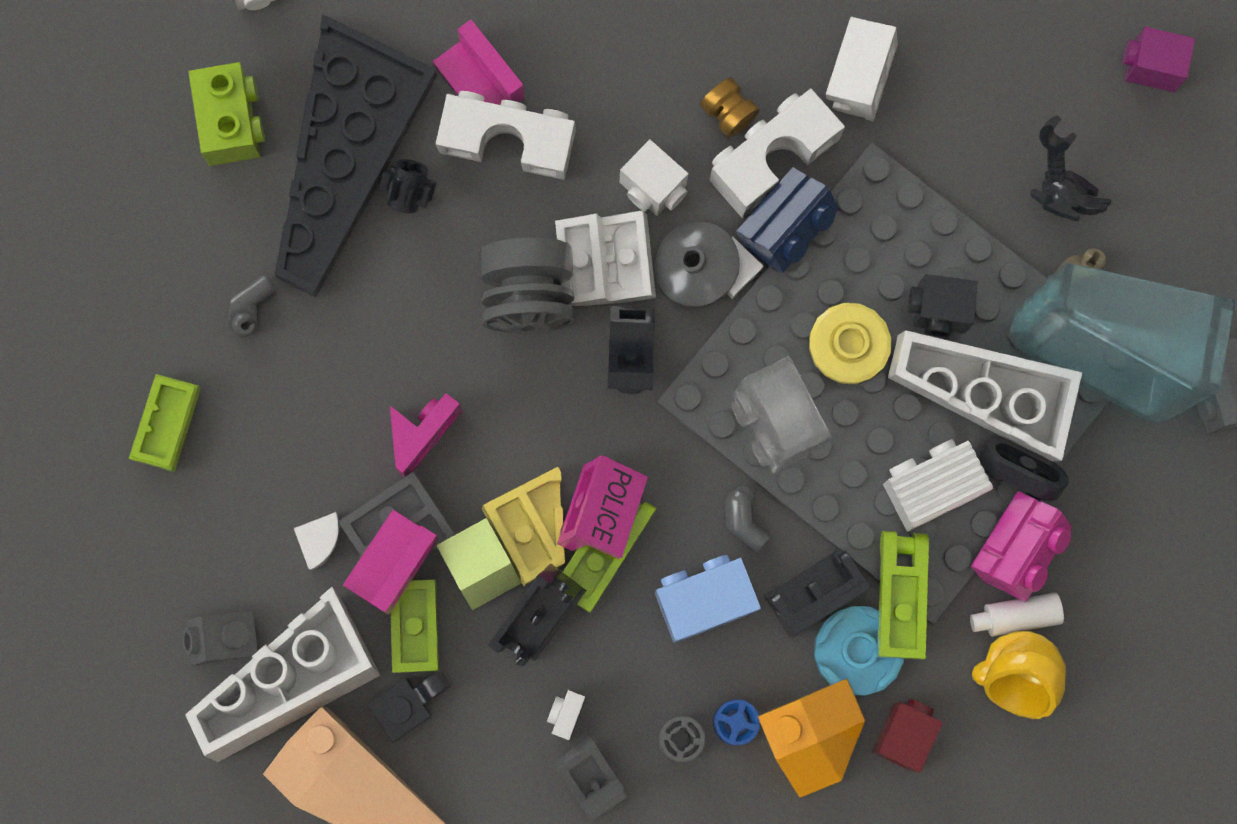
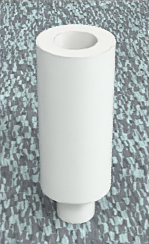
[970,592,1064,637]

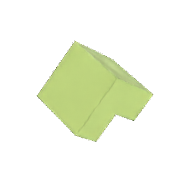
[437,518,521,611]

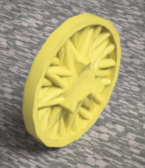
[809,303,891,384]

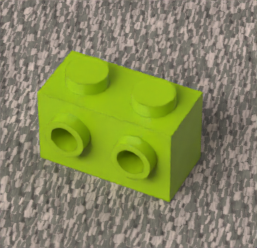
[188,62,265,166]

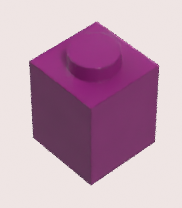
[1122,26,1195,93]

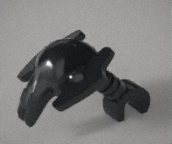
[1030,116,1111,221]

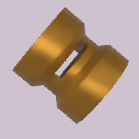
[700,77,760,138]

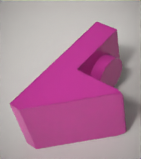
[390,393,463,477]

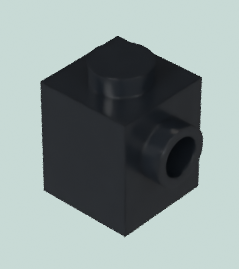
[908,274,978,337]

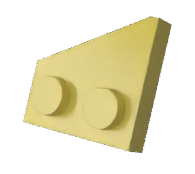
[481,467,565,587]

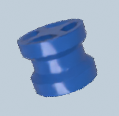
[713,699,760,746]

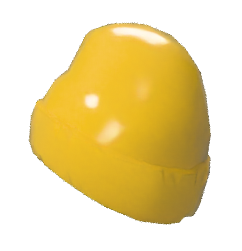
[972,631,1066,719]

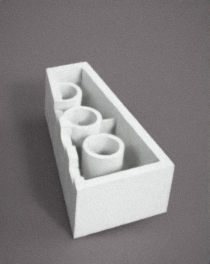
[888,330,1082,461]

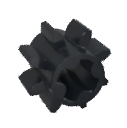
[379,159,436,213]

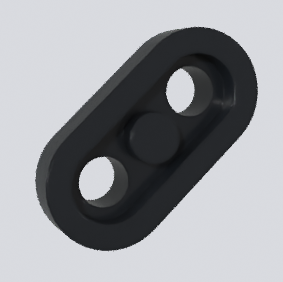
[979,437,1069,501]

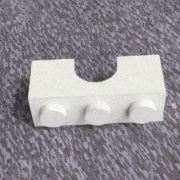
[709,88,845,219]
[436,91,576,180]

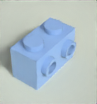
[655,554,761,643]

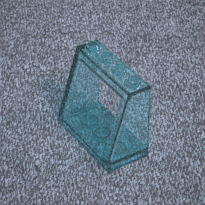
[1011,263,1235,424]

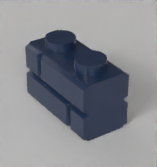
[736,167,839,274]

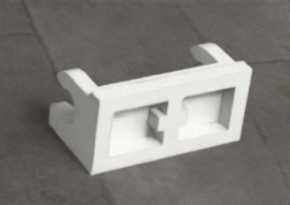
[826,17,898,122]

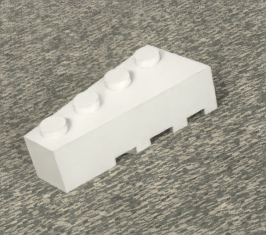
[185,587,380,762]

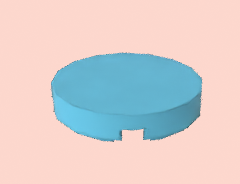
[814,606,904,696]

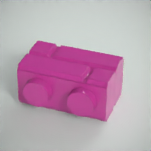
[971,491,1072,602]

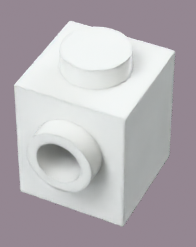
[619,139,688,216]

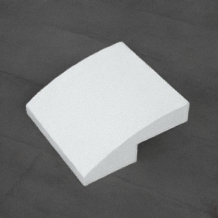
[555,210,656,306]

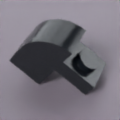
[608,306,655,394]

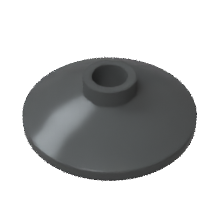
[654,222,740,307]

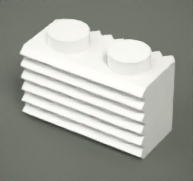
[883,439,993,532]

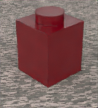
[872,698,943,773]

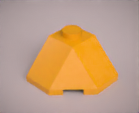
[758,678,866,798]

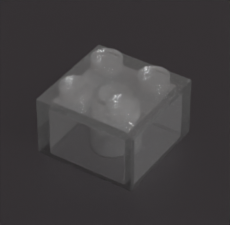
[731,355,832,474]

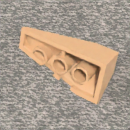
[263,707,446,824]

